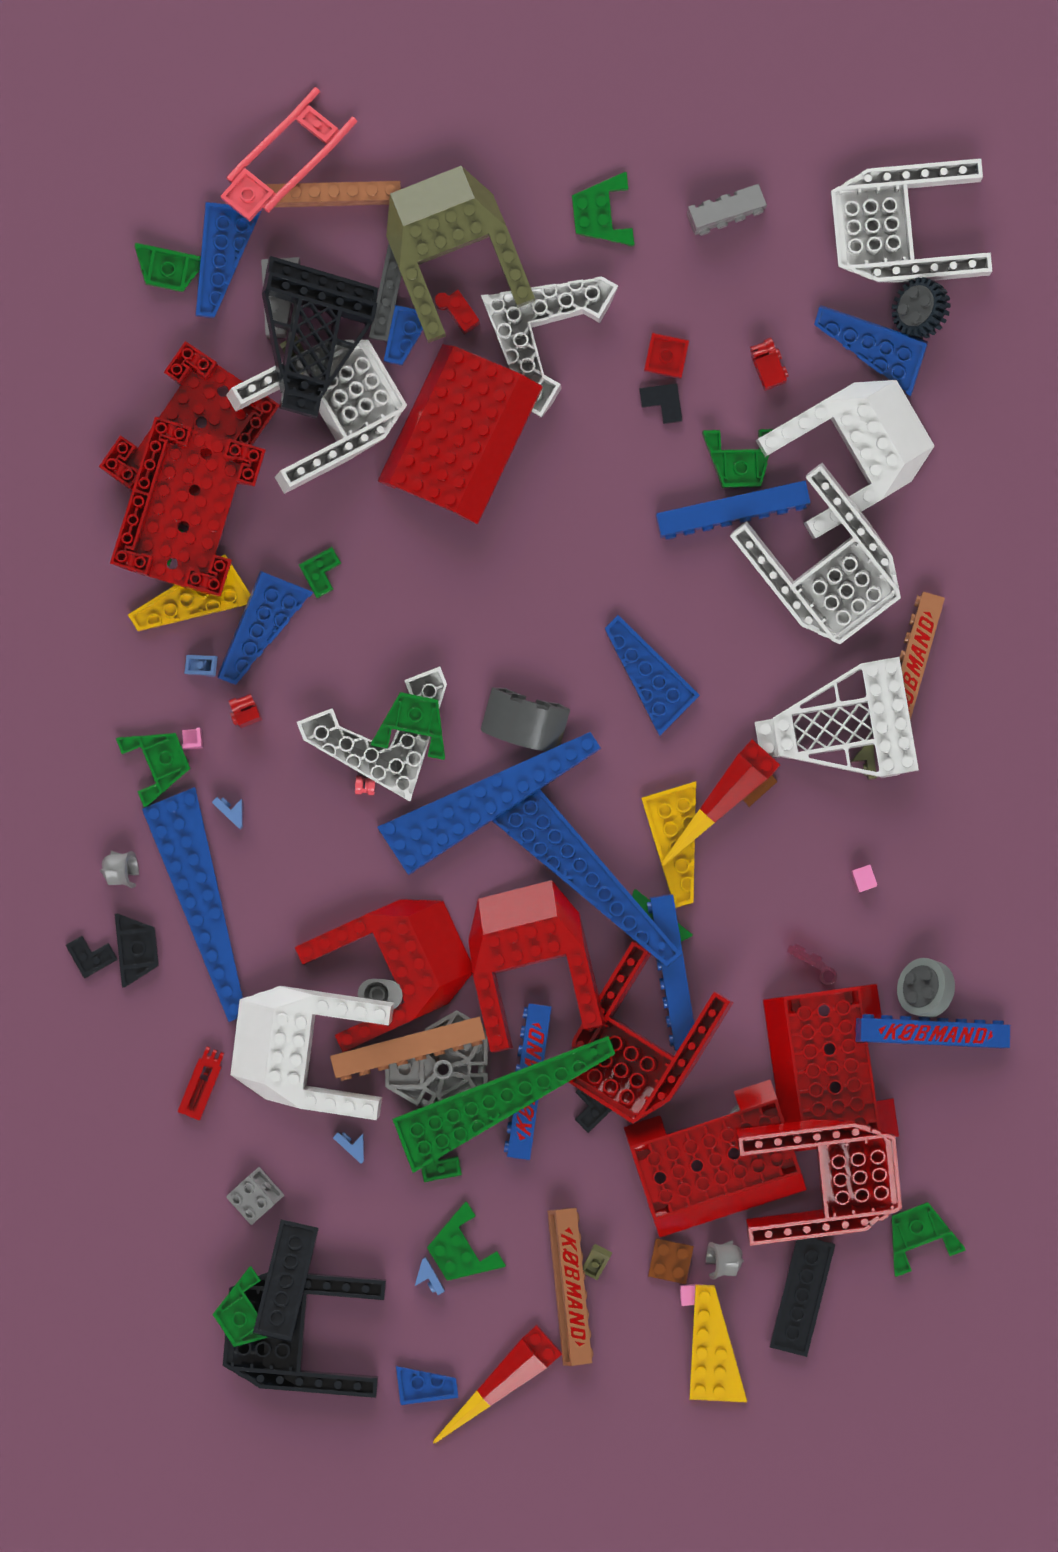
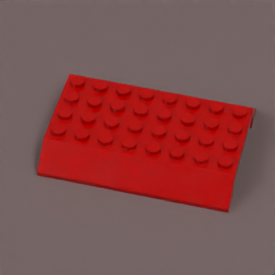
[378,344,543,525]

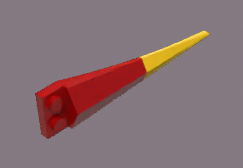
[662,739,781,865]
[433,1325,562,1443]

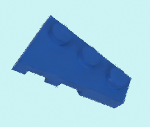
[384,305,423,366]
[396,1366,458,1405]

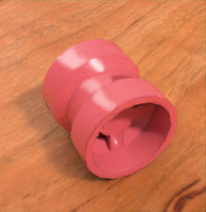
[355,775,376,796]

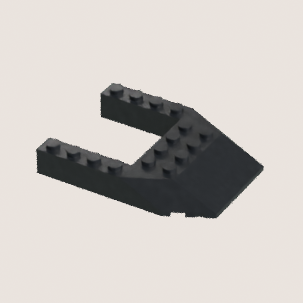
[222,1272,386,1398]

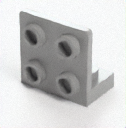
[226,1167,285,1225]

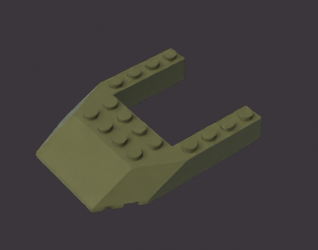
[386,166,535,343]

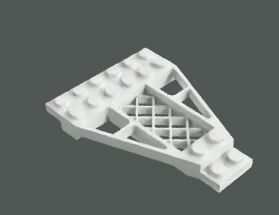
[755,657,919,778]

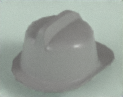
[357,979,403,1009]

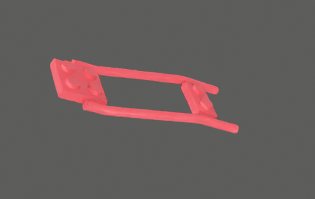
[220,87,358,222]

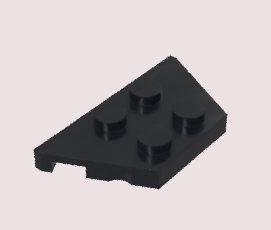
[115,913,159,988]

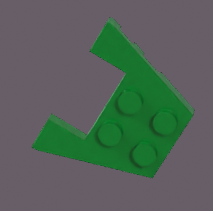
[572,172,634,247]
[702,429,774,488]
[371,692,445,760]
[116,733,191,808]
[427,1201,506,1281]
[891,1202,966,1277]
[212,1266,268,1347]

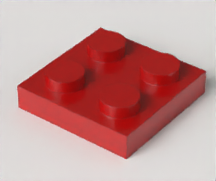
[644,333,689,379]

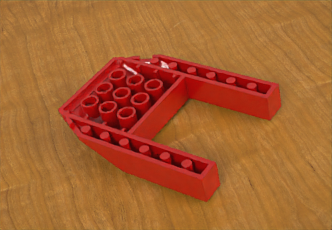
[468,880,606,1053]
[295,899,473,1053]
[568,941,734,1124]
[736,1120,902,1246]

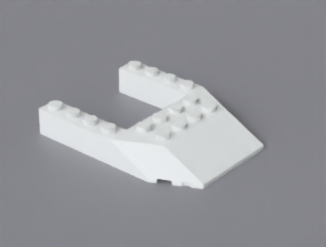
[831,159,992,282]
[226,340,407,494]
[755,380,934,539]
[730,463,901,644]
[230,986,394,1120]

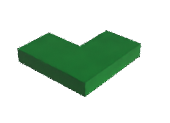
[299,547,341,599]
[421,1156,462,1182]

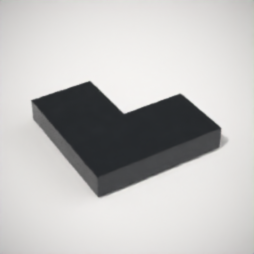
[639,383,682,424]
[66,936,118,979]
[575,1089,612,1133]

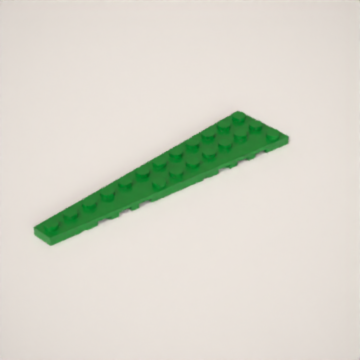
[392,1036,616,1173]

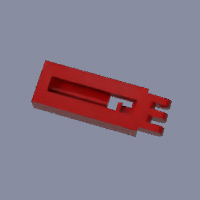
[177,1046,225,1121]

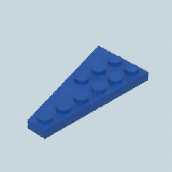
[195,202,263,318]
[814,305,928,396]
[217,571,314,685]
[605,615,700,737]

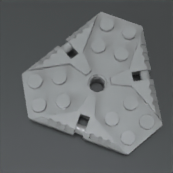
[385,1010,488,1107]

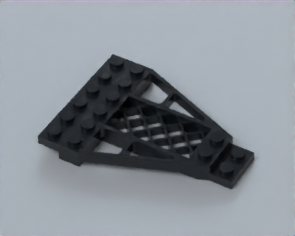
[262,256,378,419]

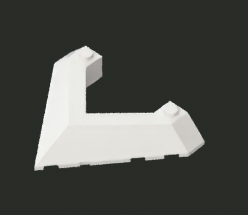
[481,276,618,418]
[297,667,447,801]

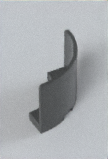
[481,687,570,751]

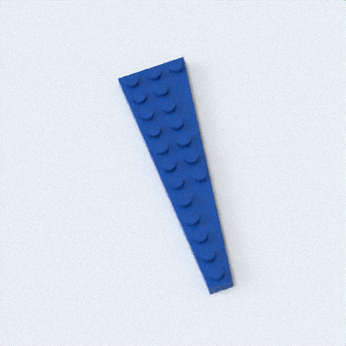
[377,732,601,875]
[142,787,243,1022]
[492,789,682,967]

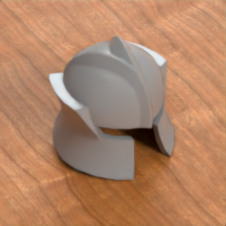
[100,851,139,888]
[706,1240,744,1280]

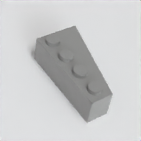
[687,184,767,236]
[261,257,301,339]

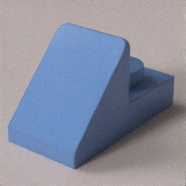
[184,655,218,677]
[212,797,243,830]
[333,1132,364,1164]
[415,1257,445,1295]

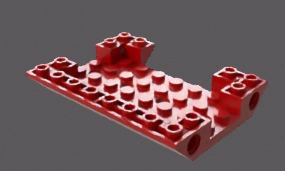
[99,341,280,528]
[110,417,266,597]
[763,984,899,1152]
[624,1079,806,1237]

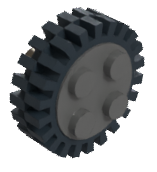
[892,277,951,339]

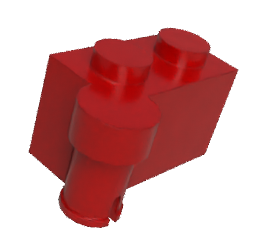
[435,290,480,335]
[750,338,789,391]
[228,693,262,728]

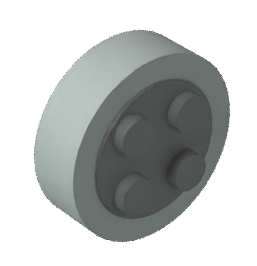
[897,958,955,1018]

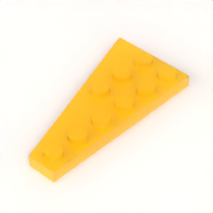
[128,554,251,632]
[641,781,696,908]
[689,1285,747,1402]

